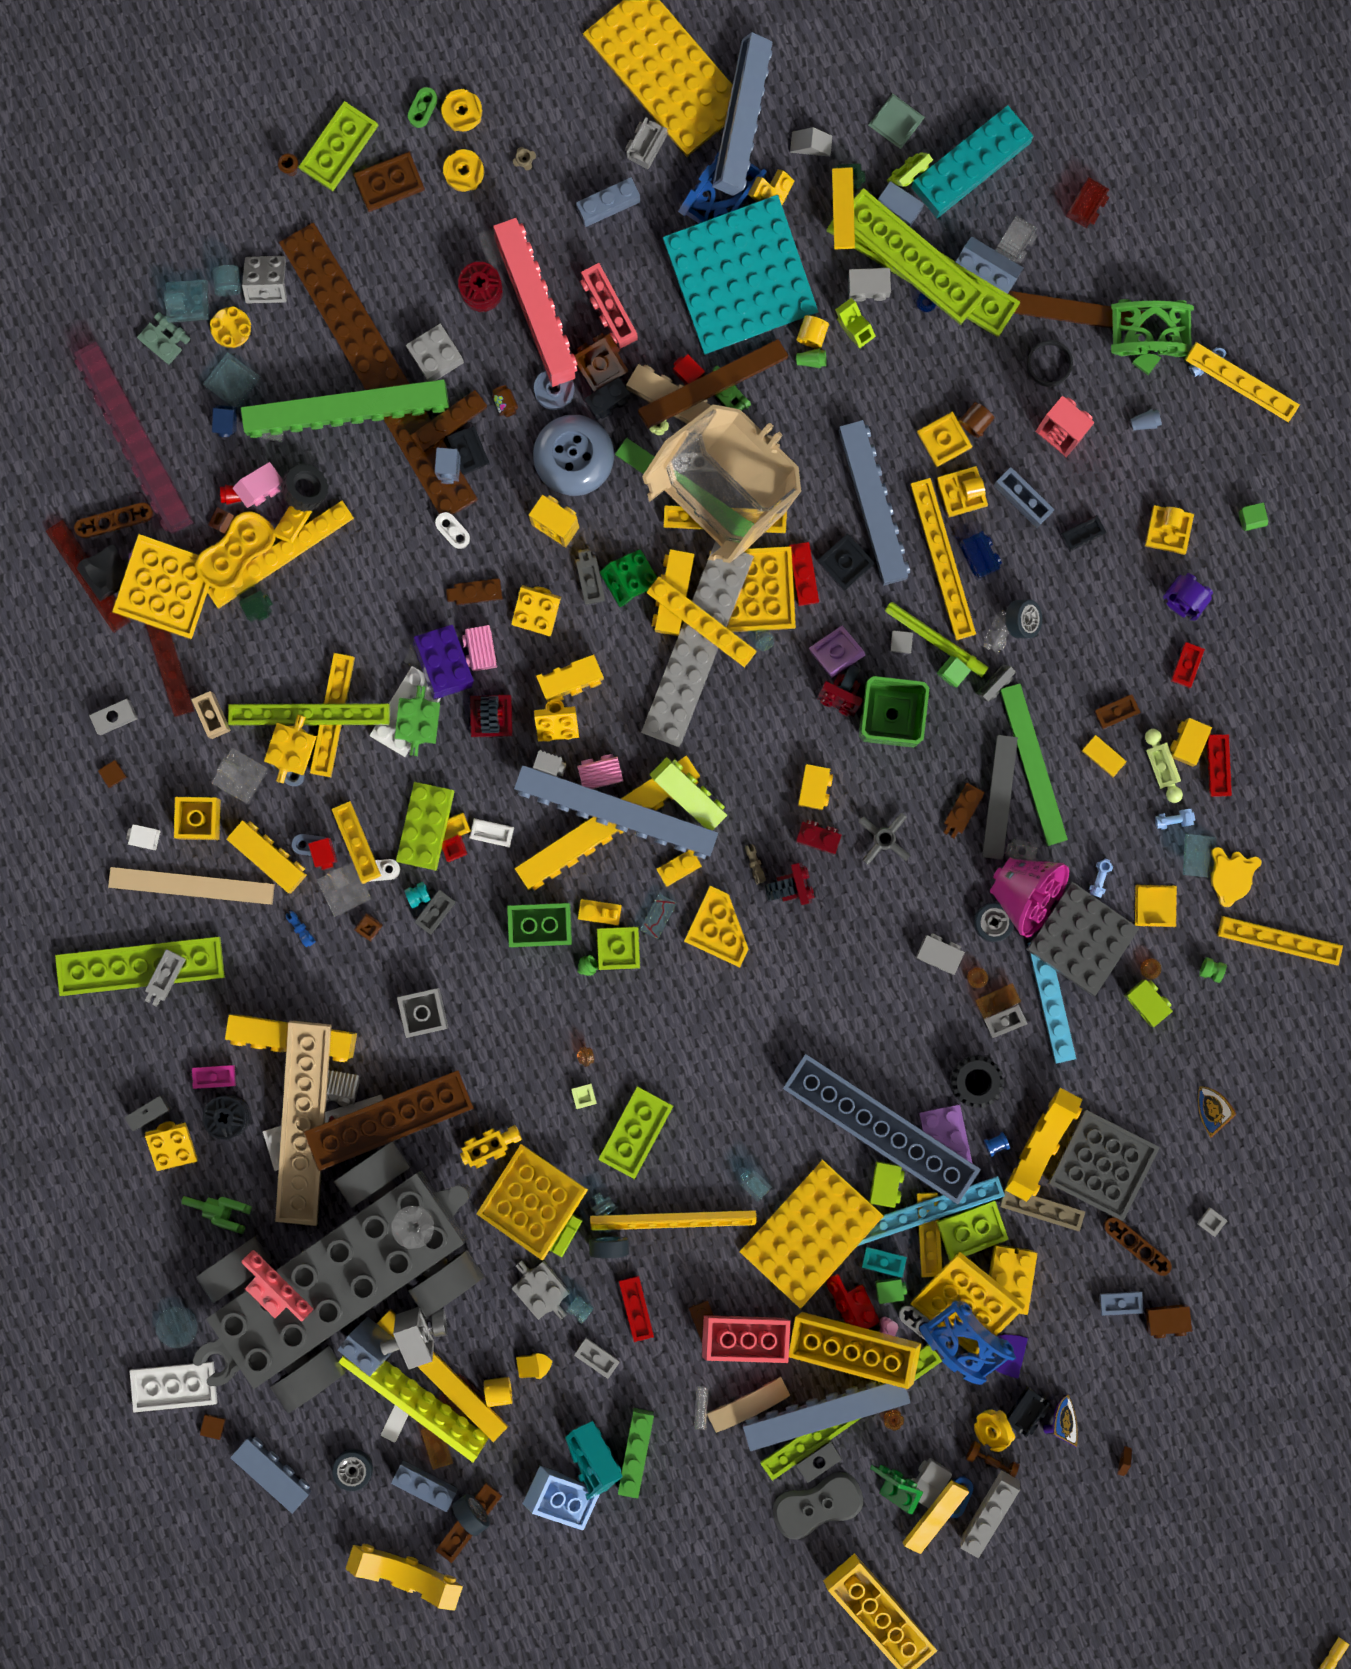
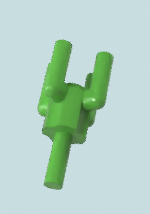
[181,1196,252,1234]

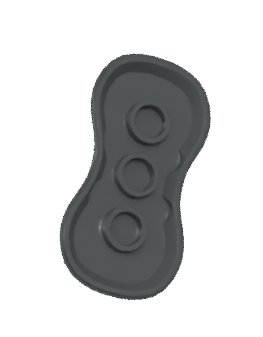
[773,1472,863,1539]

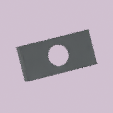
[124,1095,172,1131]
[796,1441,842,1483]

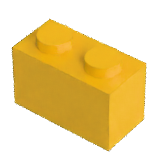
[1170,718,1212,767]
[798,764,833,810]

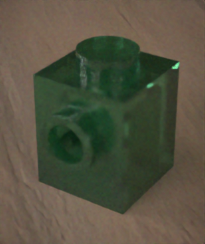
[239,591,273,622]

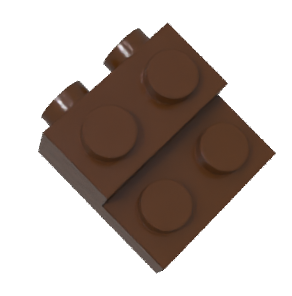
[574,333,628,391]

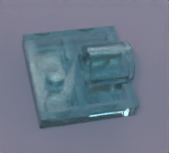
[164,280,209,323]

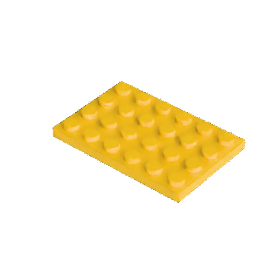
[740,1160,884,1309]

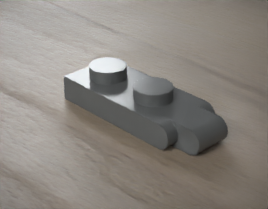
[576,548,605,605]

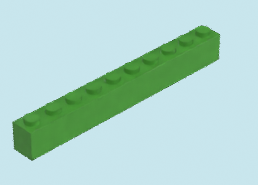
[241,380,449,438]

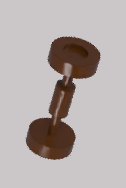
[965,1441,1020,1478]

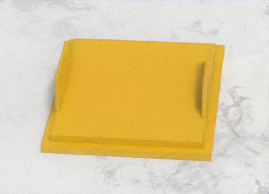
[1135,885,1177,927]

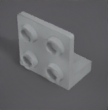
[242,256,287,303]

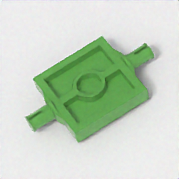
[395,686,440,756]

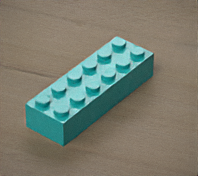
[911,105,1034,218]

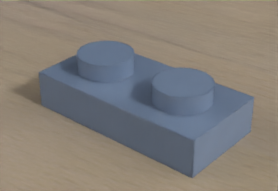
[1099,1291,1143,1316]

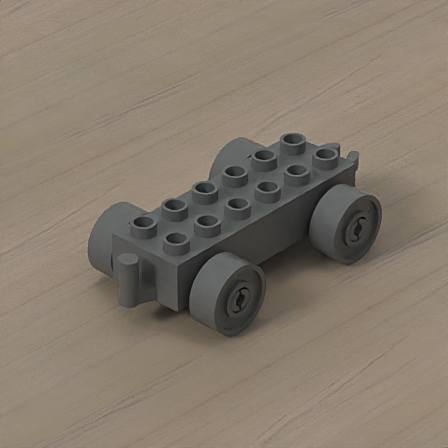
[193,1142,484,1413]

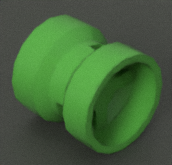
[1199,957,1227,983]

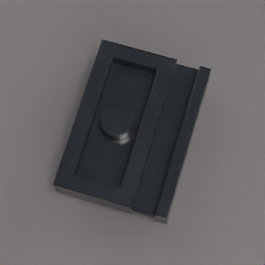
[447,426,490,475]

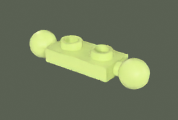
[1145,729,1183,803]

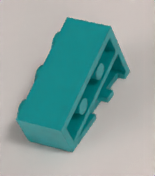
[565,1421,623,1500]

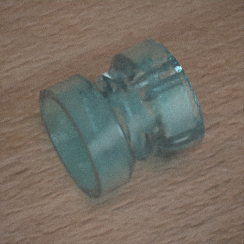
[566,1295,594,1324]

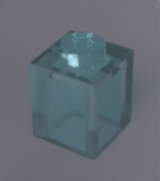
[740,1168,772,1202]

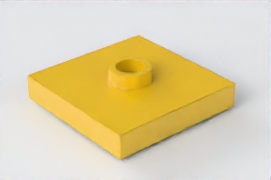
[917,411,972,468]

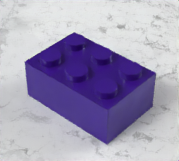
[413,624,474,700]

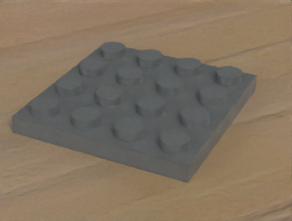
[1026,882,1139,996]
[1048,1109,1160,1221]

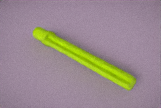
[885,602,989,677]

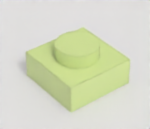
[571,1084,597,1109]

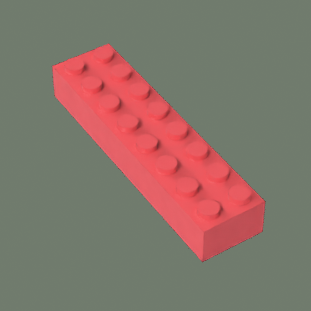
[493,218,577,387]

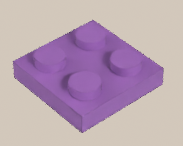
[809,626,865,678]

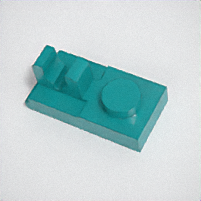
[862,1247,907,1278]

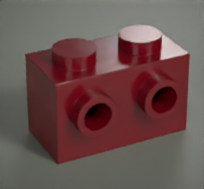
[795,820,842,855]

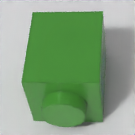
[875,1277,907,1304]

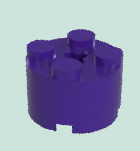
[1163,573,1213,621]

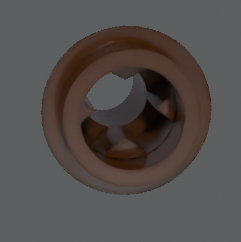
[278,153,298,176]

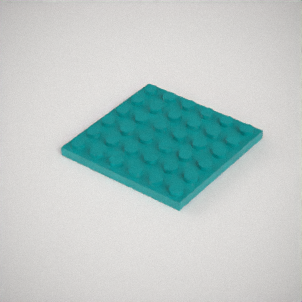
[662,195,819,355]

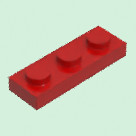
[789,542,819,606]
[1207,734,1232,797]
[619,1276,654,1342]

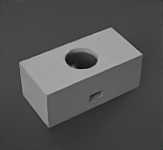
[89,699,138,735]

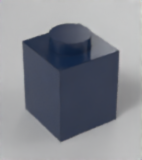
[212,405,237,437]

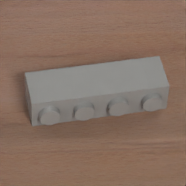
[960,1470,1020,1558]

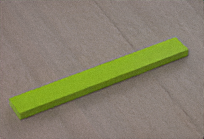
[228,704,390,725]

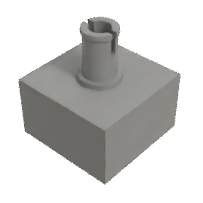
[380,1307,434,1370]

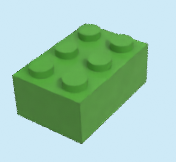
[507,903,572,947]

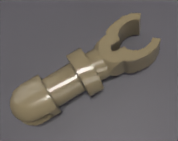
[745,844,766,884]

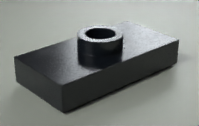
[1060,515,1107,552]

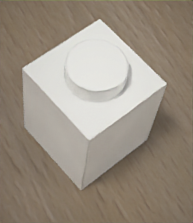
[127,825,160,850]

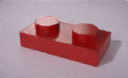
[1171,642,1205,688]

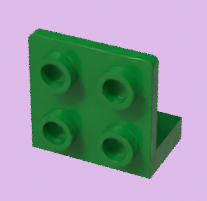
[599,550,657,607]
[870,1464,923,1514]

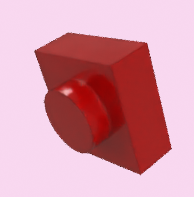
[442,835,467,862]

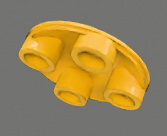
[210,307,251,348]

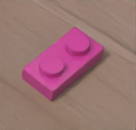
[192,1065,236,1089]

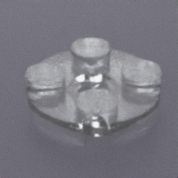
[391,1206,434,1249]

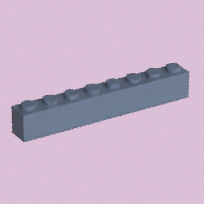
[712,32,772,196]
[838,420,910,586]
[743,1381,910,1451]

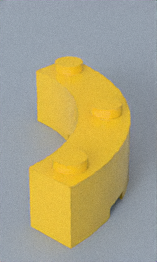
[1005,1088,1082,1202]
[345,1544,463,1611]

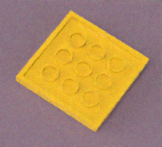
[112,534,209,639]
[710,547,796,632]
[476,1144,588,1260]
[911,1252,1025,1354]

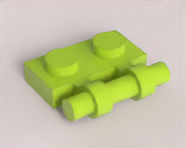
[887,152,933,187]

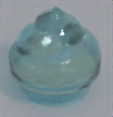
[754,630,774,651]

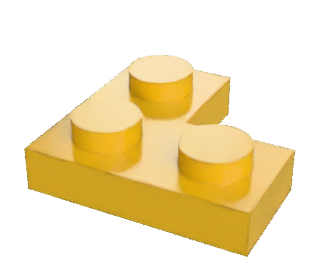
[748,169,794,205]

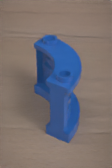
[678,152,767,224]
[919,1301,1016,1385]

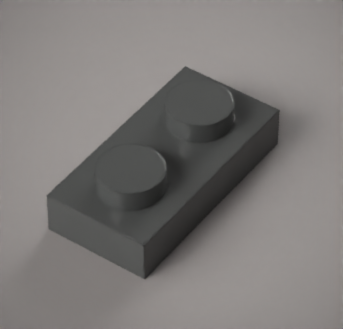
[976,664,1016,702]
[414,890,456,935]

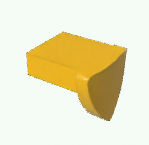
[516,1353,552,1379]

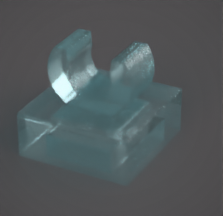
[592,1193,618,1216]

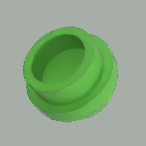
[577,955,599,976]

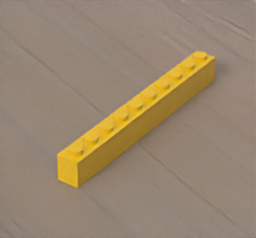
[515,756,700,891]

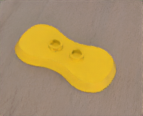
[195,511,276,590]

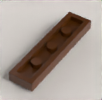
[410,390,487,454]
[435,1482,503,1563]

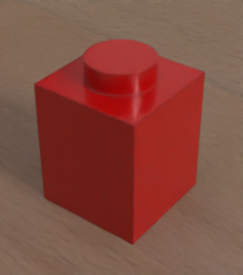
[673,354,705,385]
[308,838,338,870]

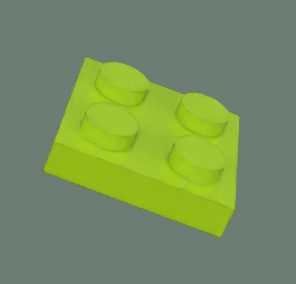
[597,927,640,970]

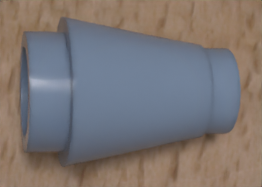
[1130,409,1162,431]

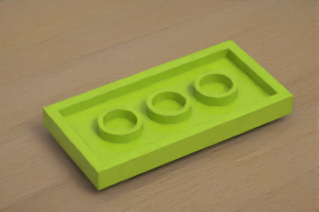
[299,101,379,192]
[396,782,455,871]
[598,1086,673,1179]

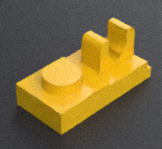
[578,899,622,925]

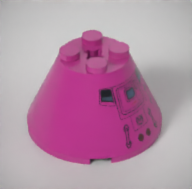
[990,857,1069,937]

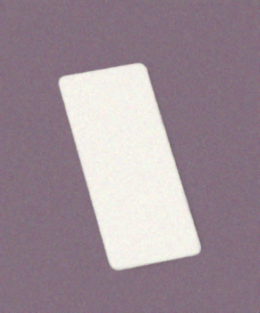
[381,1405,408,1442]

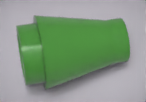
[796,348,826,368]

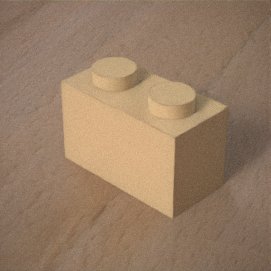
[191,691,231,739]

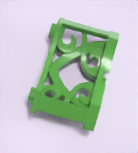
[1111,299,1194,357]

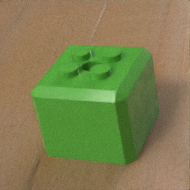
[859,676,929,748]

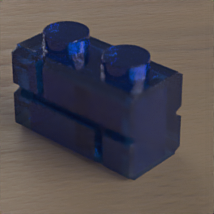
[959,531,1002,580]

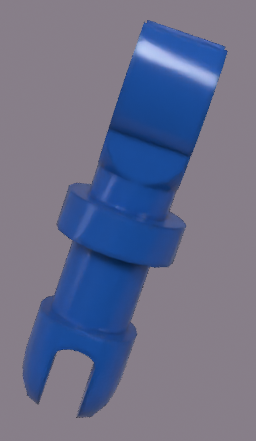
[286,910,316,947]

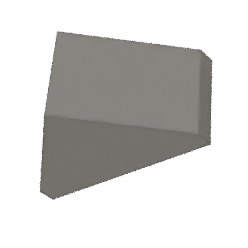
[790,127,832,157]

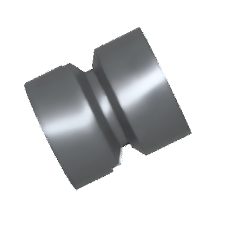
[421,1309,447,1337]

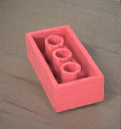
[1035,396,1095,457]
[702,1315,790,1363]

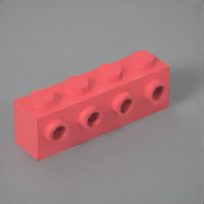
[580,263,638,349]

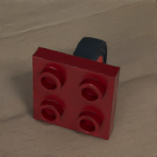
[817,665,863,717]

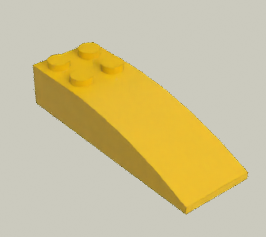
[823,1553,937,1669]

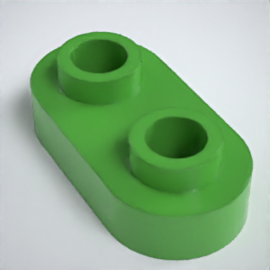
[408,87,437,128]

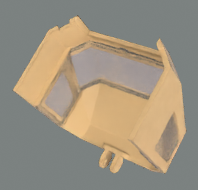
[643,404,801,563]

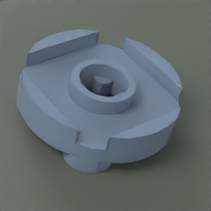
[534,371,575,410]

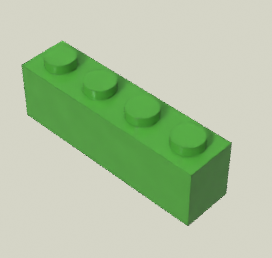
[618,1408,654,1498]

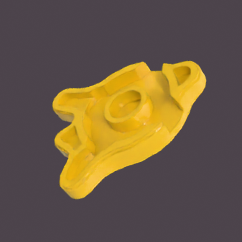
[1211,847,1261,907]

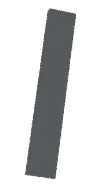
[982,735,1018,860]

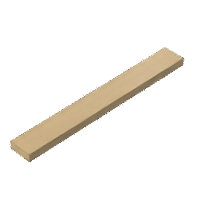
[108,867,275,905]

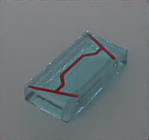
[640,894,677,939]

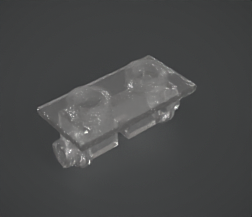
[983,610,1009,655]

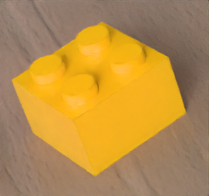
[174,797,221,840]

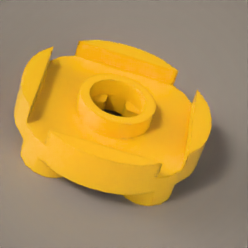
[441,89,482,132]
[443,149,484,192]
[974,1410,1015,1452]

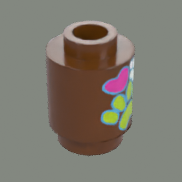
[492,385,518,417]

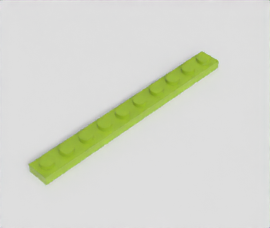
[760,1344,942,1481]

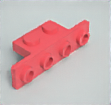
[241,1250,313,1321]

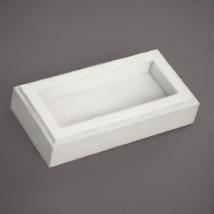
[469,818,514,847]

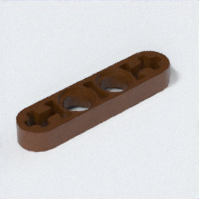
[74,503,153,538]
[1103,1217,1172,1276]

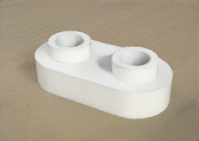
[435,512,470,549]
[369,859,400,882]

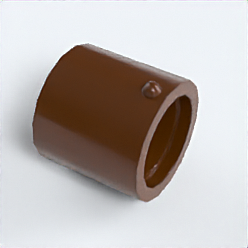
[959,402,994,438]

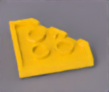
[684,886,748,968]

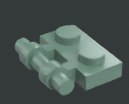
[137,312,190,365]

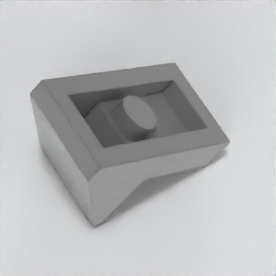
[984,1005,1027,1038]

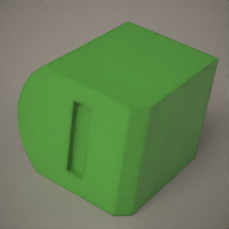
[1238,503,1268,531]
[937,656,971,687]

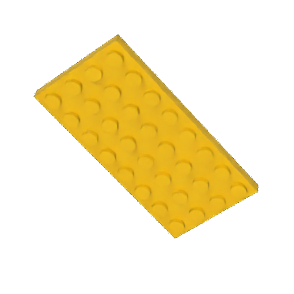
[583,0,733,157]

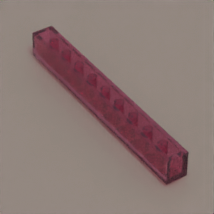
[74,342,194,534]

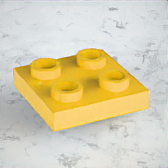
[937,466,988,518]
[1145,505,1194,555]
[511,585,561,636]
[534,699,579,742]
[145,1121,197,1171]

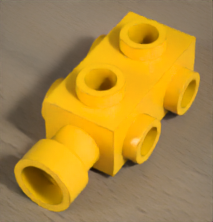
[460,1125,522,1169]

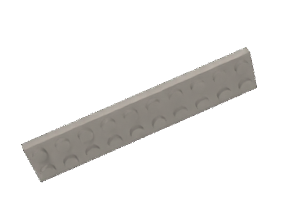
[641,542,754,748]

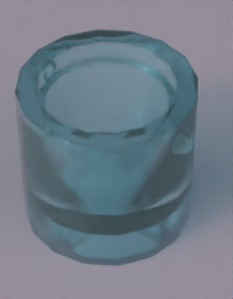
[212,265,241,297]

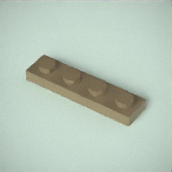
[999,1187,1085,1232]

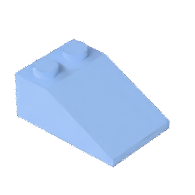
[523,1466,600,1530]

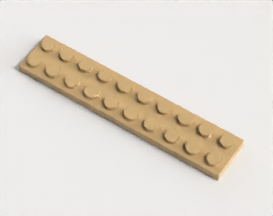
[275,1021,331,1226]

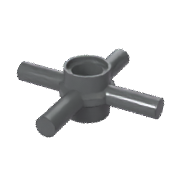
[858,813,911,865]

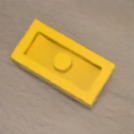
[273,506,312,544]
[656,850,702,887]

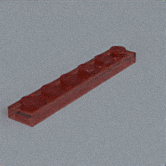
[46,520,131,632]

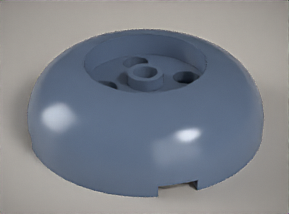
[533,415,614,496]

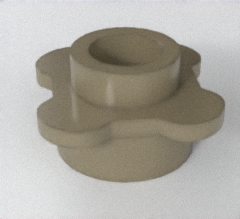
[513,147,536,170]

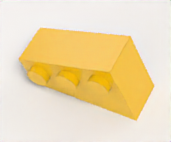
[536,655,604,702]

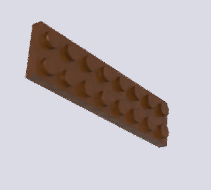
[303,1070,474,1171]

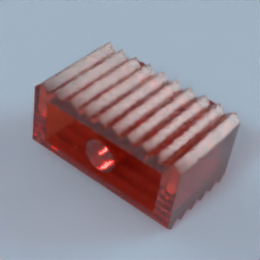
[1066,177,1110,228]

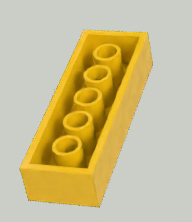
[225,1014,357,1062]
[789,1312,921,1389]

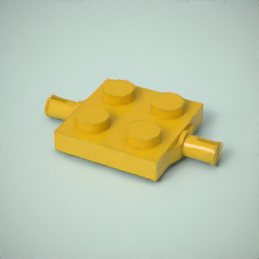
[264,715,317,783]

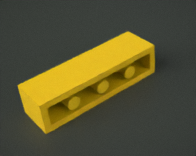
[652,549,694,636]
[226,820,307,893]

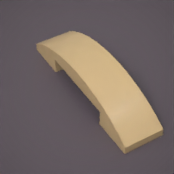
[707,1377,790,1433]

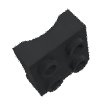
[76,544,127,601]

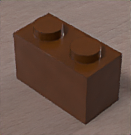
[1145,1304,1192,1339]

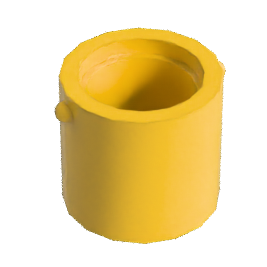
[797,315,829,349]
[484,1377,513,1407]

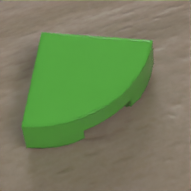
[1132,354,1161,375]

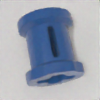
[984,1132,1010,1157]

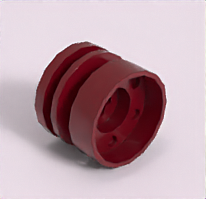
[458,262,503,312]

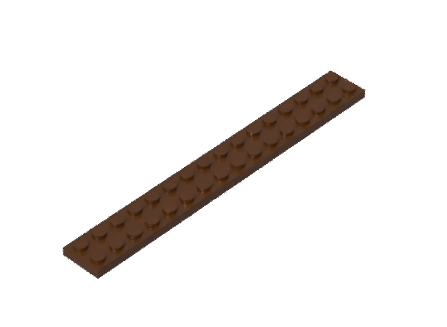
[279,222,478,515]

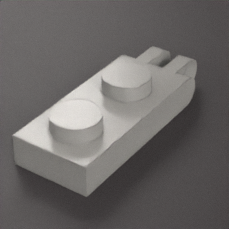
[145,949,186,1007]

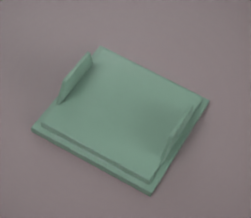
[868,93,925,149]

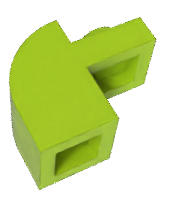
[835,298,876,348]

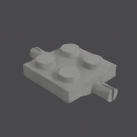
[512,1260,570,1320]

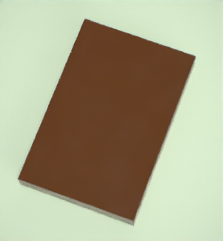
[353,151,425,212]

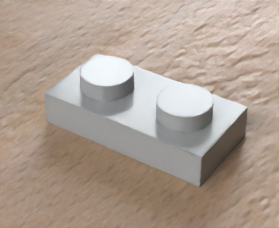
[574,1337,620,1379]

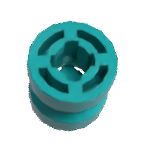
[404,882,431,908]

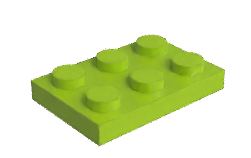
[936,1200,1009,1261]

